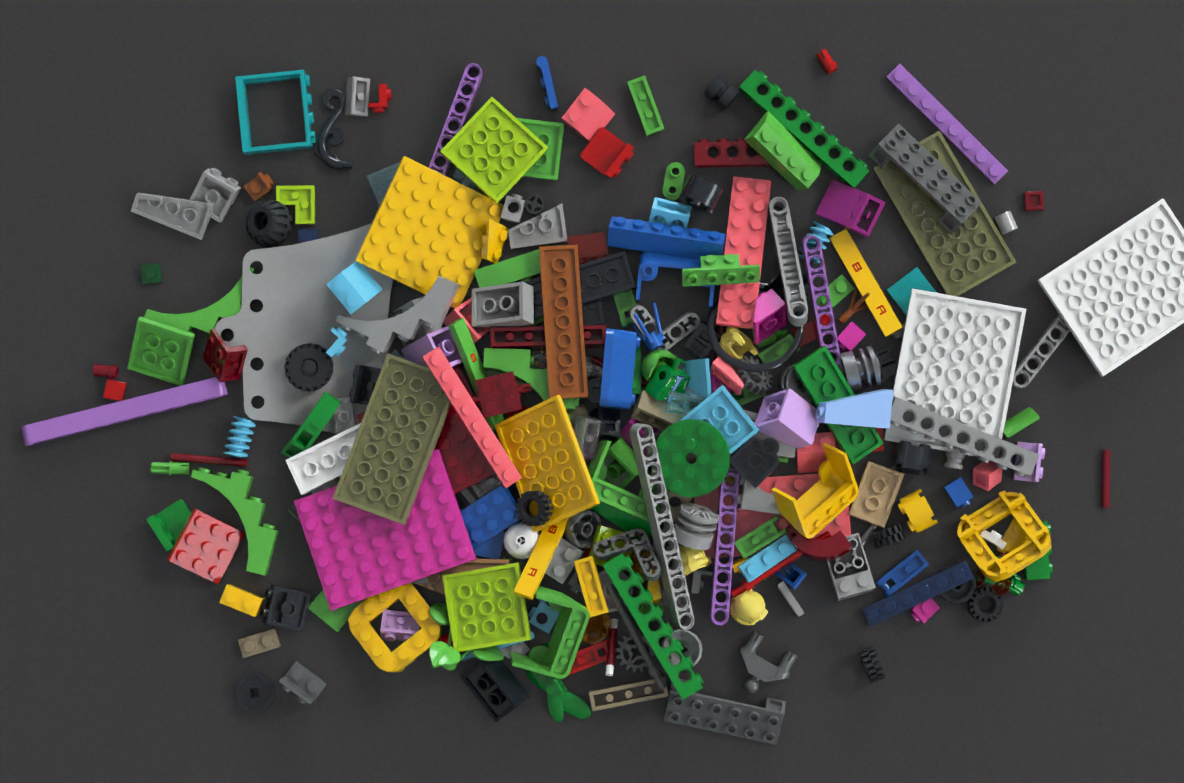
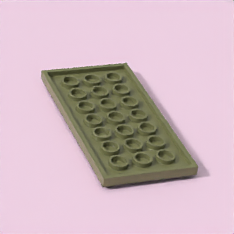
[873,130,1017,297]
[332,353,451,525]

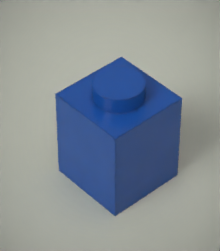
[943,477,973,508]

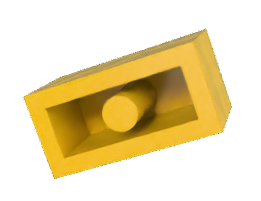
[219,584,265,617]

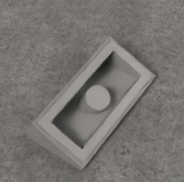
[345,76,370,117]

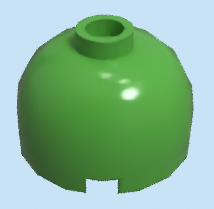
[641,349,677,383]

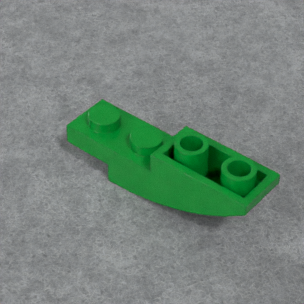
[281,391,341,458]

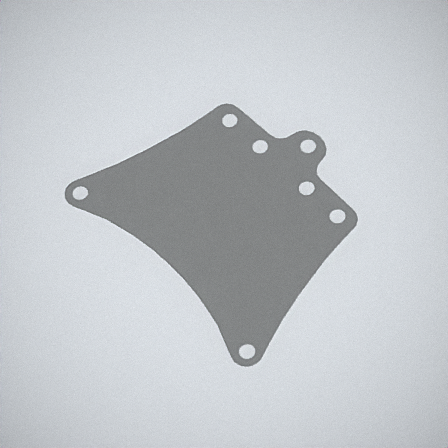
[215,223,393,434]

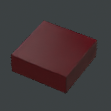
[1023,191,1045,211]

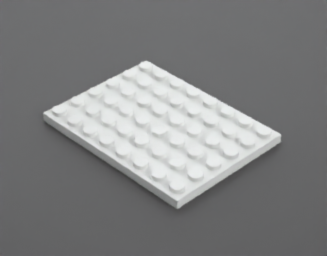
[1037,199,1184,377]
[884,288,1026,457]

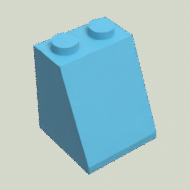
[326,262,383,315]

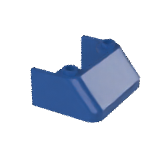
[635,251,715,309]
[599,328,641,411]

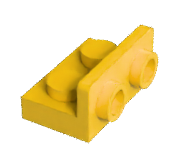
[996,518,1029,554]

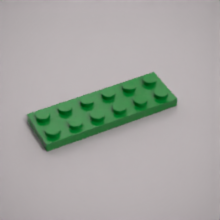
[792,346,883,464]

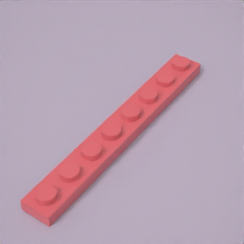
[422,347,522,488]

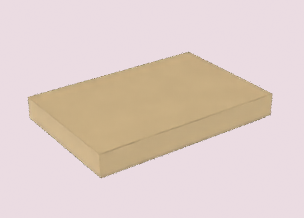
[848,461,905,528]

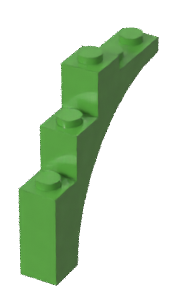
[144,267,257,334]
[483,348,579,423]
[191,467,278,576]

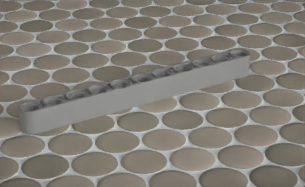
[630,423,694,630]

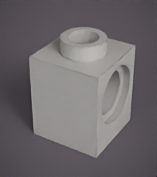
[501,194,525,224]

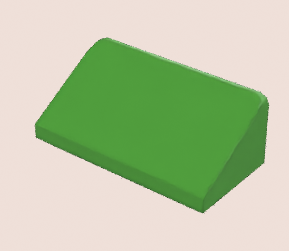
[1003,407,1040,438]

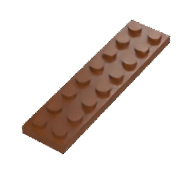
[539,245,588,399]

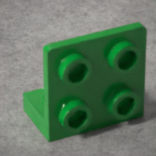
[146,499,191,552]

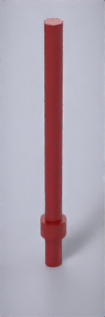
[731,531,831,598]

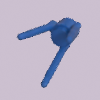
[632,302,665,352]

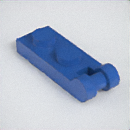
[536,56,558,111]
[875,549,930,598]

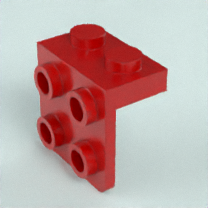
[580,127,634,179]

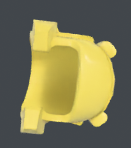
[719,327,758,360]
[679,545,712,576]
[730,590,768,625]

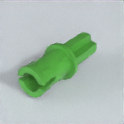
[151,461,189,476]

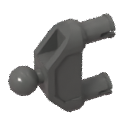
[740,631,797,693]

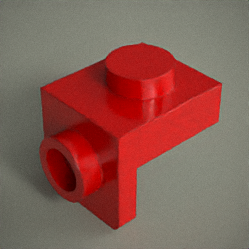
[368,84,392,113]

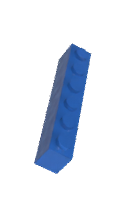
[607,216,725,260]

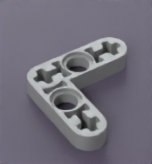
[629,304,700,350]

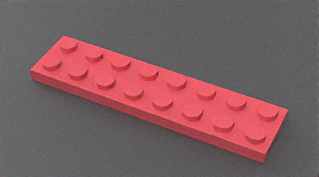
[716,176,771,329]

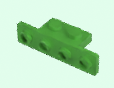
[682,254,760,287]

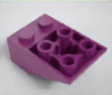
[815,180,886,239]

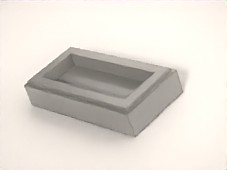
[776,581,804,617]

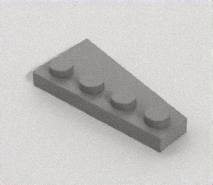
[131,192,215,240]

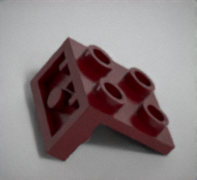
[203,329,248,382]

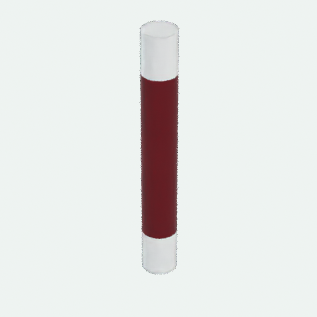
[605,619,618,676]

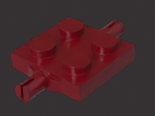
[471,371,532,418]

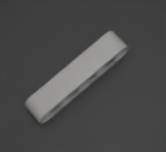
[1012,314,1070,388]

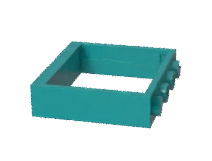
[235,70,316,155]

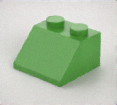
[603,438,638,489]

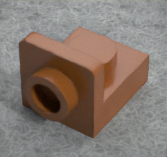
[244,172,274,202]

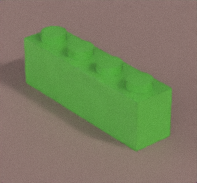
[474,249,541,288]

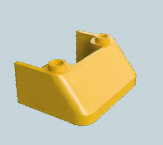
[772,443,859,539]

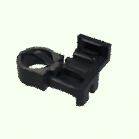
[874,346,899,384]

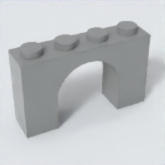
[737,433,796,515]

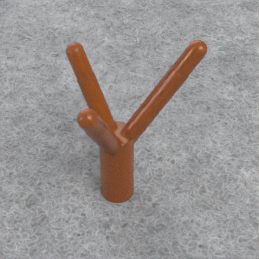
[838,285,870,324]

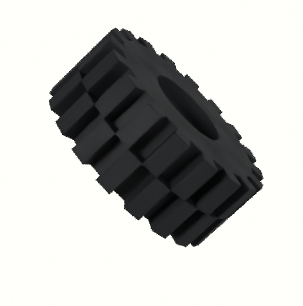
[284,343,334,392]

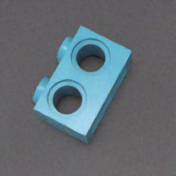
[649,197,692,228]
[528,588,560,634]

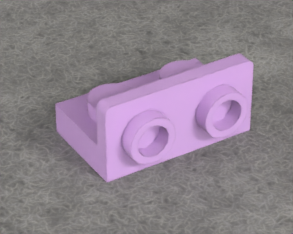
[1013,442,1045,482]
[380,610,420,642]

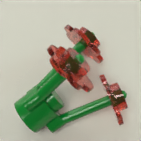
[975,552,1025,596]

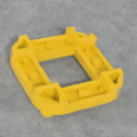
[957,491,1051,582]
[348,583,442,673]

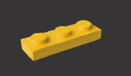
[574,556,609,617]

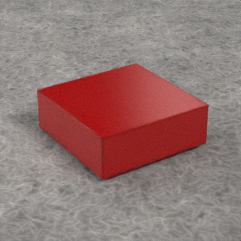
[103,379,127,401]

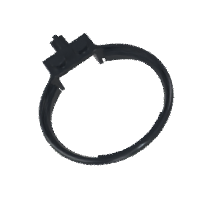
[707,271,809,372]

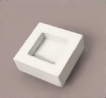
[980,530,1007,550]

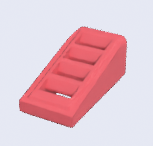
[710,357,744,396]

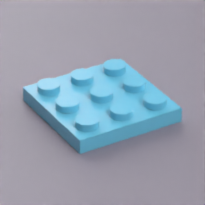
[680,385,760,455]

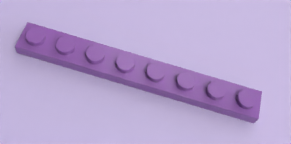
[886,64,1008,185]

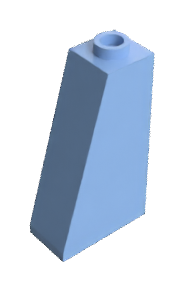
[816,389,893,429]

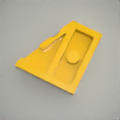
[481,218,509,264]

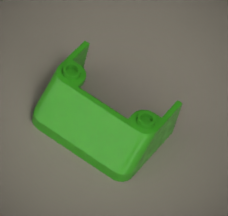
[588,440,669,521]
[509,586,590,679]

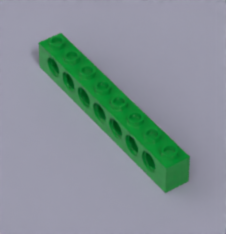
[739,70,869,188]
[603,553,704,700]

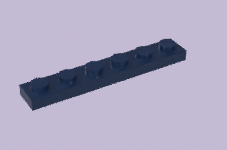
[862,561,974,627]

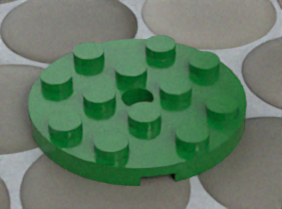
[656,419,730,497]

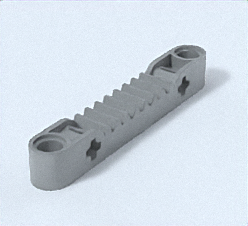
[769,197,808,326]

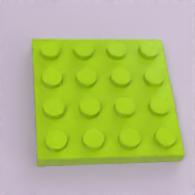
[440,97,549,204]
[442,563,531,652]

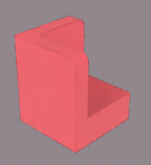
[972,460,1002,491]

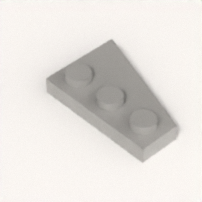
[508,204,568,249]

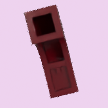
[786,520,852,561]

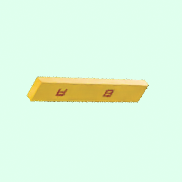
[829,229,902,337]
[514,518,569,600]

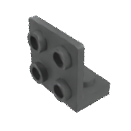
[279,661,327,705]

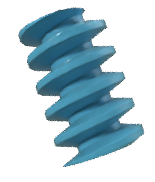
[798,221,833,263]
[223,416,256,458]

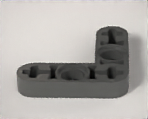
[593,528,661,581]

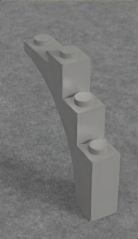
[336,276,460,355]

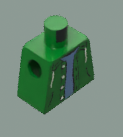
[645,358,690,404]

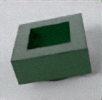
[140,263,163,285]

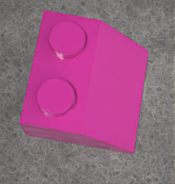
[753,289,786,345]

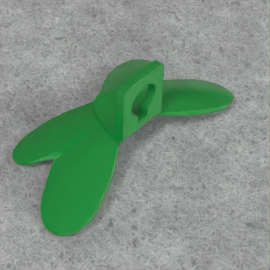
[526,643,591,722]

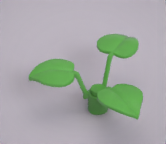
[429,603,504,670]

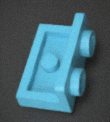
[326,326,348,358]

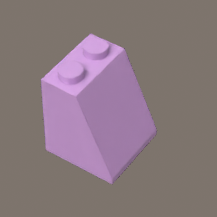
[401,326,463,368]
[755,388,820,449]

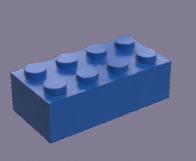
[460,485,520,549]

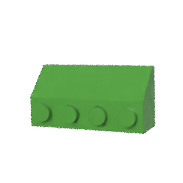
[744,111,822,191]

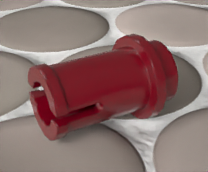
[93,364,119,380]

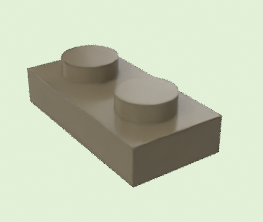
[238,628,281,658]

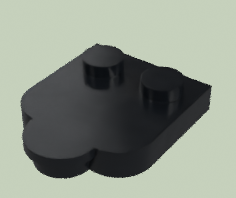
[730,438,779,489]

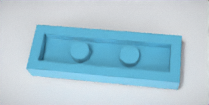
[737,534,796,583]

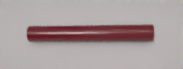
[1102,450,1110,508]

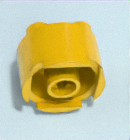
[898,489,938,533]

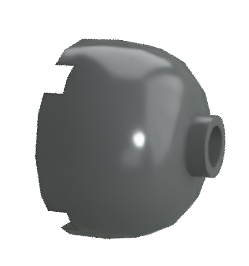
[564,510,602,548]

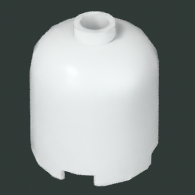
[503,521,540,560]

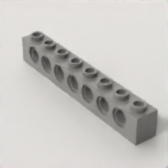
[890,396,1039,478]

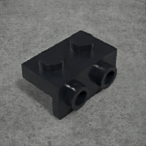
[349,365,381,405]

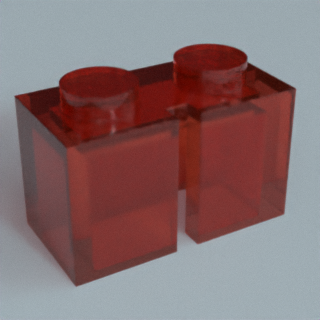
[567,232,608,264]

